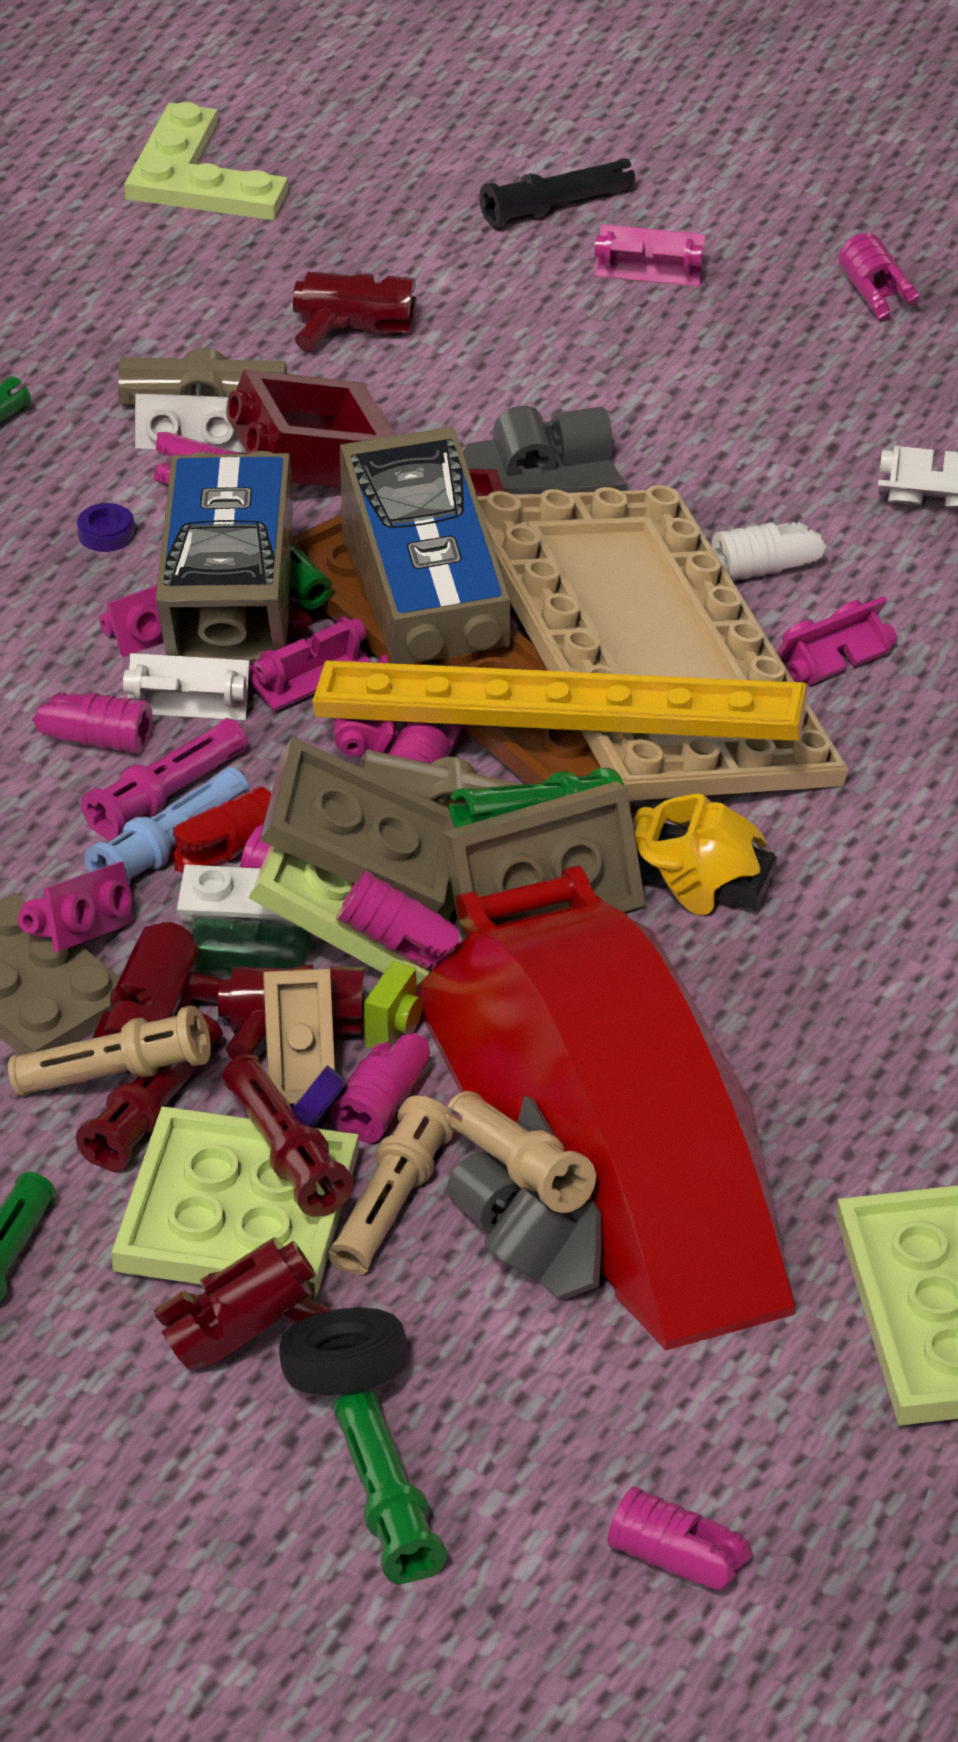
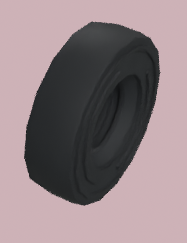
[279,1307,407,1395]

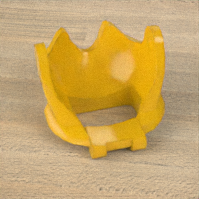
[634,793,768,915]

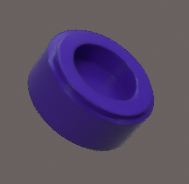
[77,503,135,552]
[292,1065,346,1127]

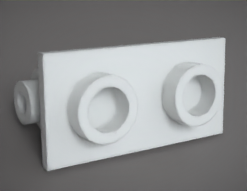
[135,393,246,453]
[878,445,958,510]
[123,653,250,720]
[177,865,303,934]

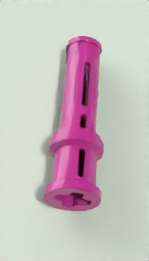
[81,718,248,841]

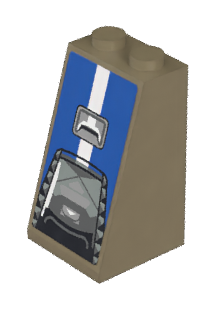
[340,426,510,664]
[156,451,294,665]

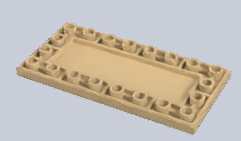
[477,485,849,801]

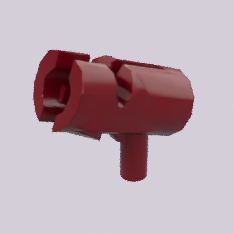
[293,271,417,352]
[92,922,220,1039]
[218,965,365,1060]
[154,1237,330,1372]

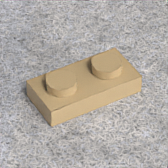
[263,969,335,1104]

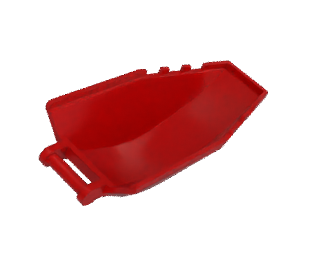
[416,865,795,1351]

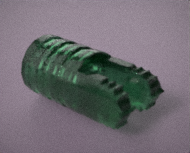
[191,915,314,975]

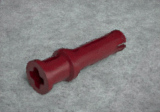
[75,1013,223,1172]
[222,1054,354,1217]

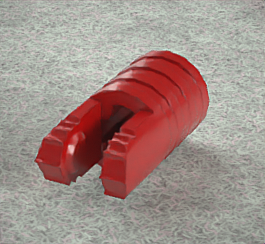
[172,786,271,874]

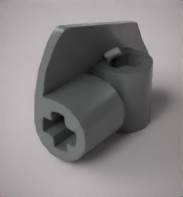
[463,406,628,494]
[447,1096,601,1300]

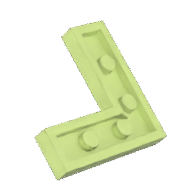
[124,102,288,220]

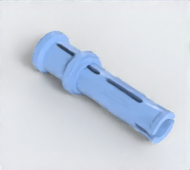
[85,767,250,885]

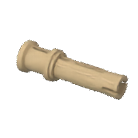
[8,1006,211,1097]
[445,1091,596,1213]
[328,1096,455,1276]

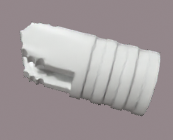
[712,522,827,582]

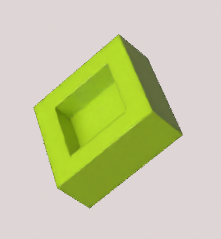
[364,961,423,1048]

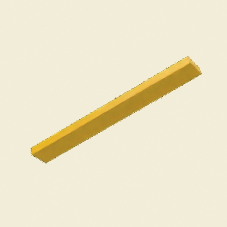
[312,660,808,741]

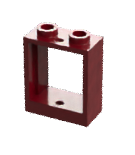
[226,369,396,487]

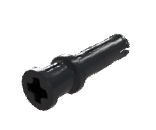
[479,158,636,230]

